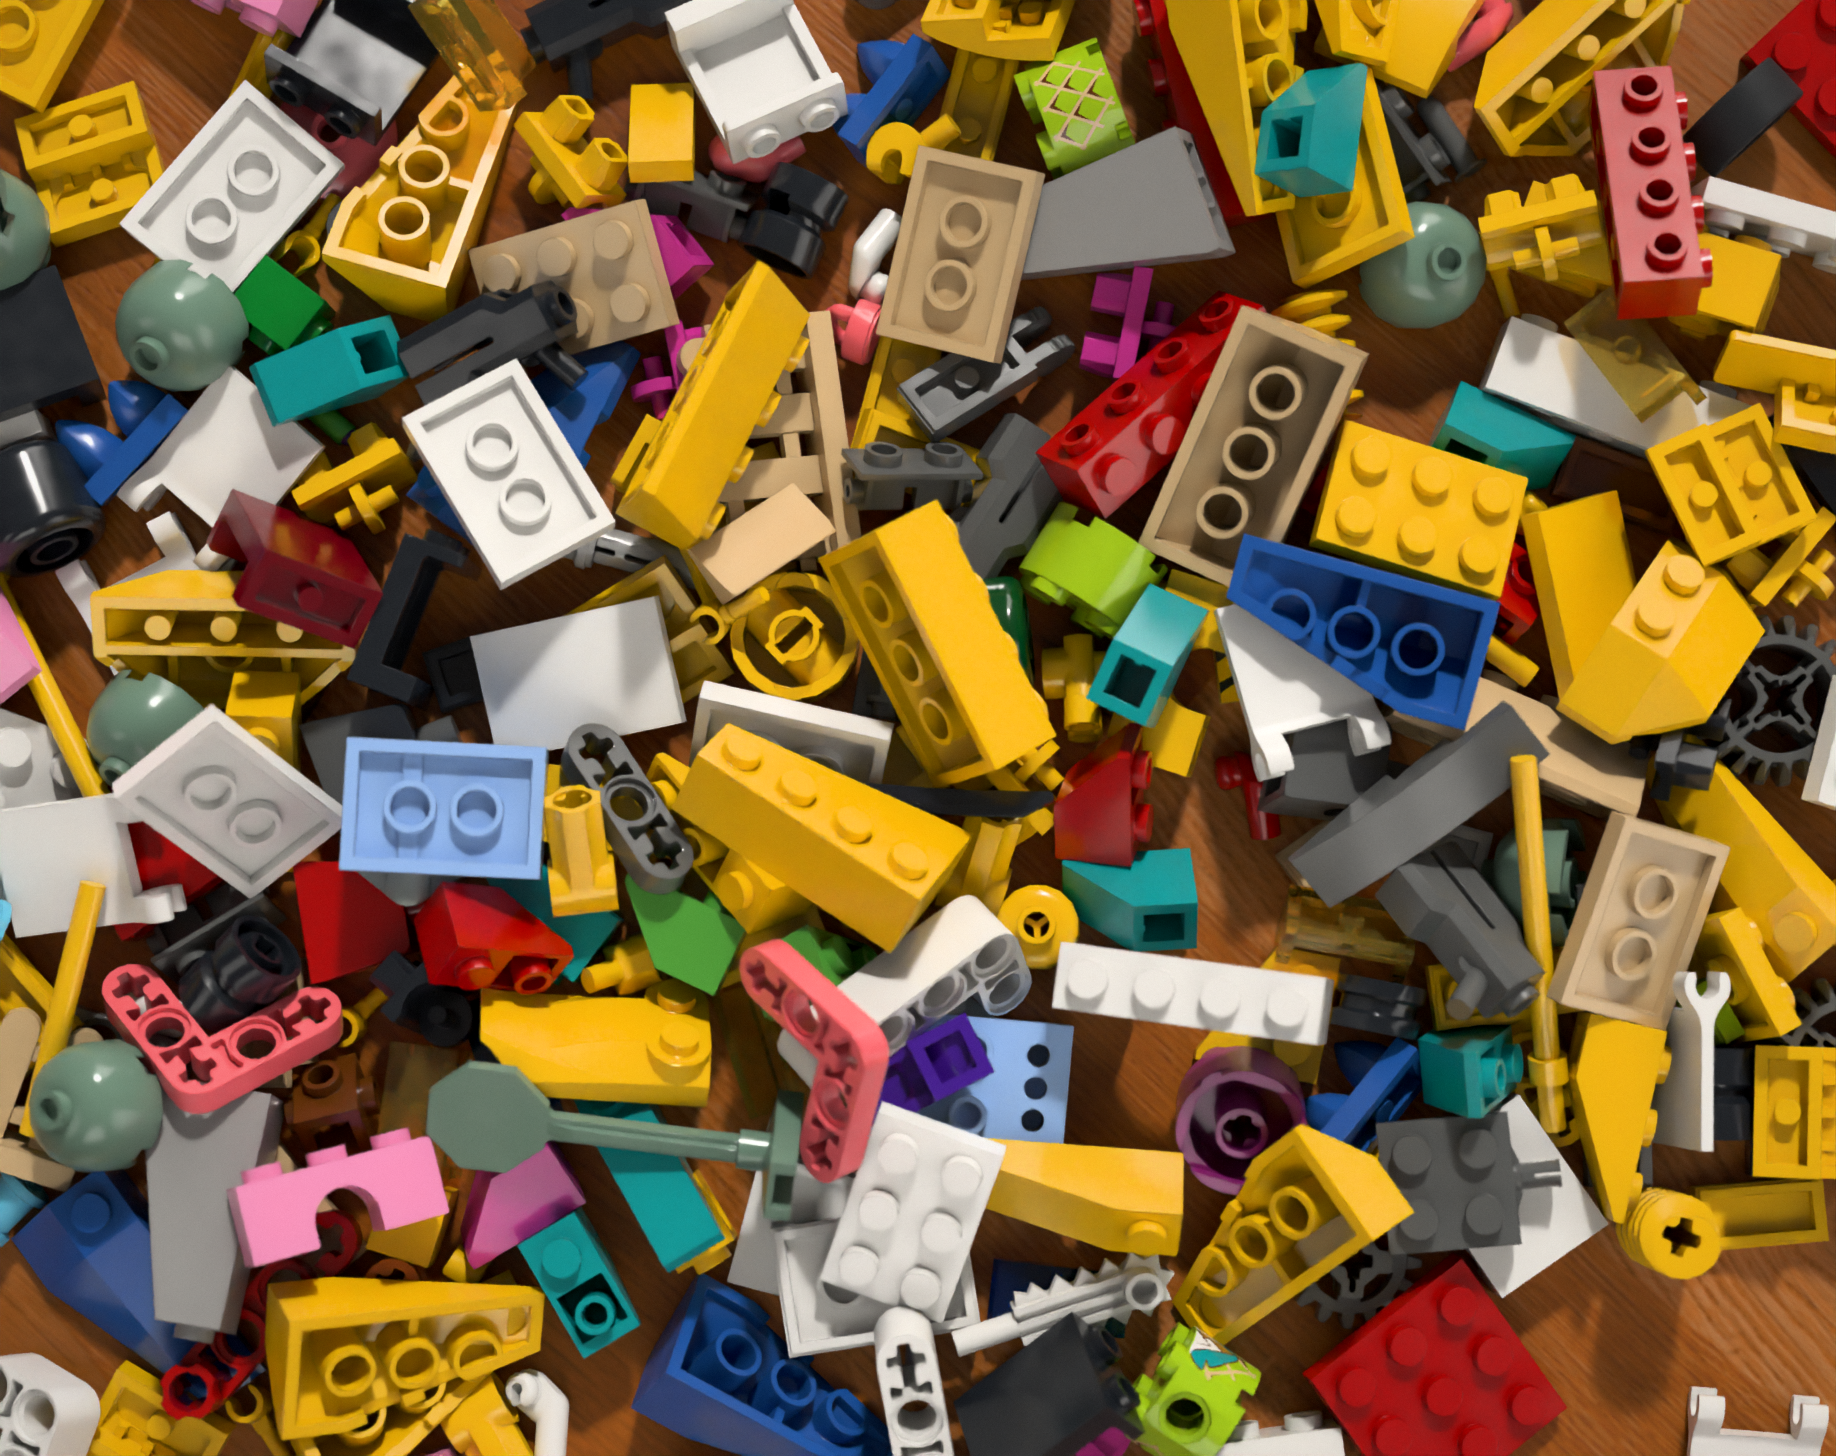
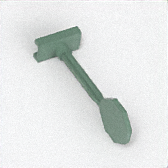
[426,1061,804,1221]

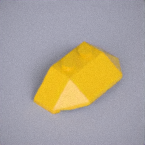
[1474,0,1691,157]
[1555,536,1765,744]
[90,570,357,709]

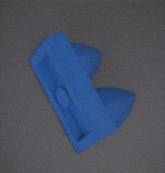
[832,34,951,167]
[55,380,189,506]
[1304,1037,1423,1154]

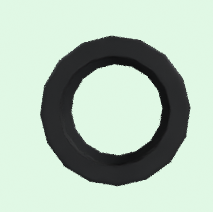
[1682,57,1803,177]

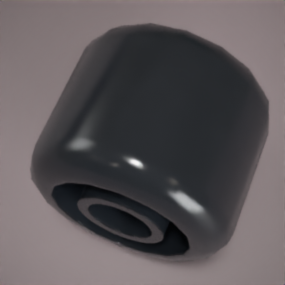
[0,440,107,578]

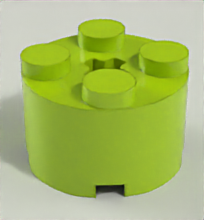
[1018,502,1168,640]

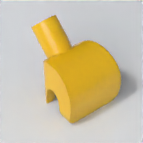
[866,113,961,185]
[580,931,671,998]

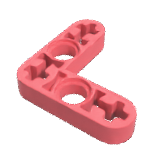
[739,939,889,1183]
[102,964,344,1114]

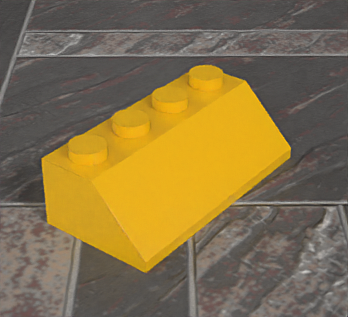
[615,261,810,550]
[818,499,1056,788]

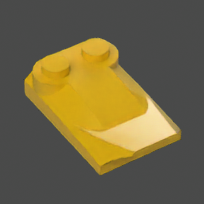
[480,978,711,1107]

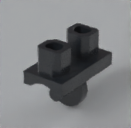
[1626,697,1732,802]
[369,950,477,1048]

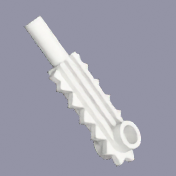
[951,1252,1175,1357]

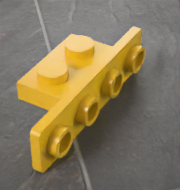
[1713,330,1836,454]

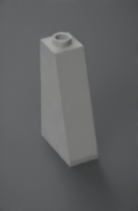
[1021,127,1236,280]
[146,1073,285,1344]

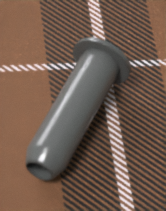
[1416,95,1488,183]

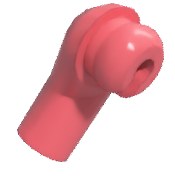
[1448,0,1514,72]
[708,135,806,183]

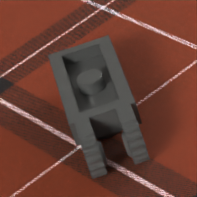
[896,306,1076,442]

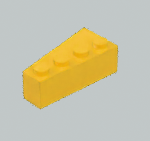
[1510,181,1782,341]
[671,723,974,953]

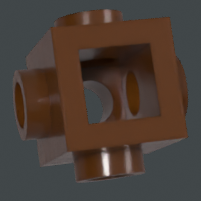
[283,1053,382,1157]

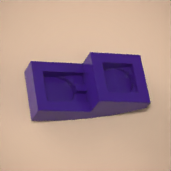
[872,1013,995,1126]

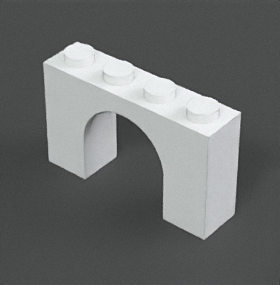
[1052,942,1335,1045]

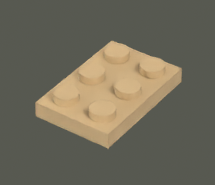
[876,145,1045,364]
[468,199,680,368]
[1546,811,1731,1031]

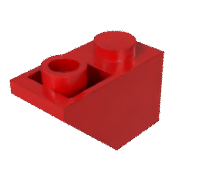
[1054,723,1154,867]
[414,881,574,995]

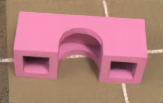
[226,1127,449,1267]

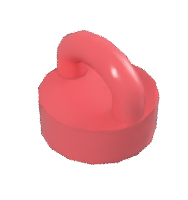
[825,299,882,365]

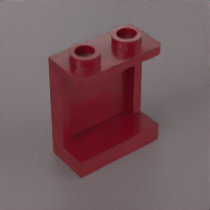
[207,489,384,649]

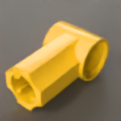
[544,785,619,917]
[935,816,1024,917]
[440,1371,534,1456]

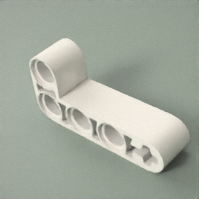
[777,895,1032,1093]
[874,1306,955,1456]
[0,1352,101,1456]

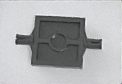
[1375,1111,1562,1256]

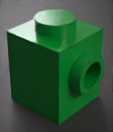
[234,254,337,356]

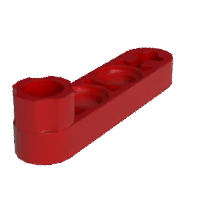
[160,1209,363,1420]

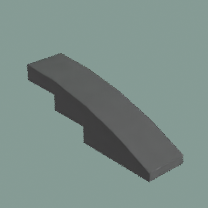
[1287,701,1550,908]

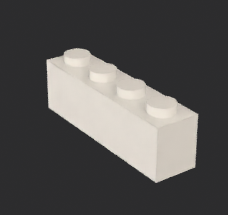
[1478,314,1752,459]

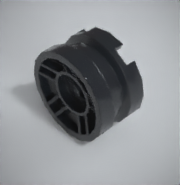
[1329,973,1428,1041]

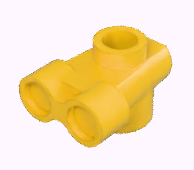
[1041,634,1107,743]

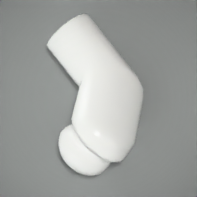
[848,208,902,305]
[505,1369,570,1456]

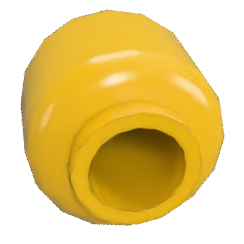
[997,885,1079,969]

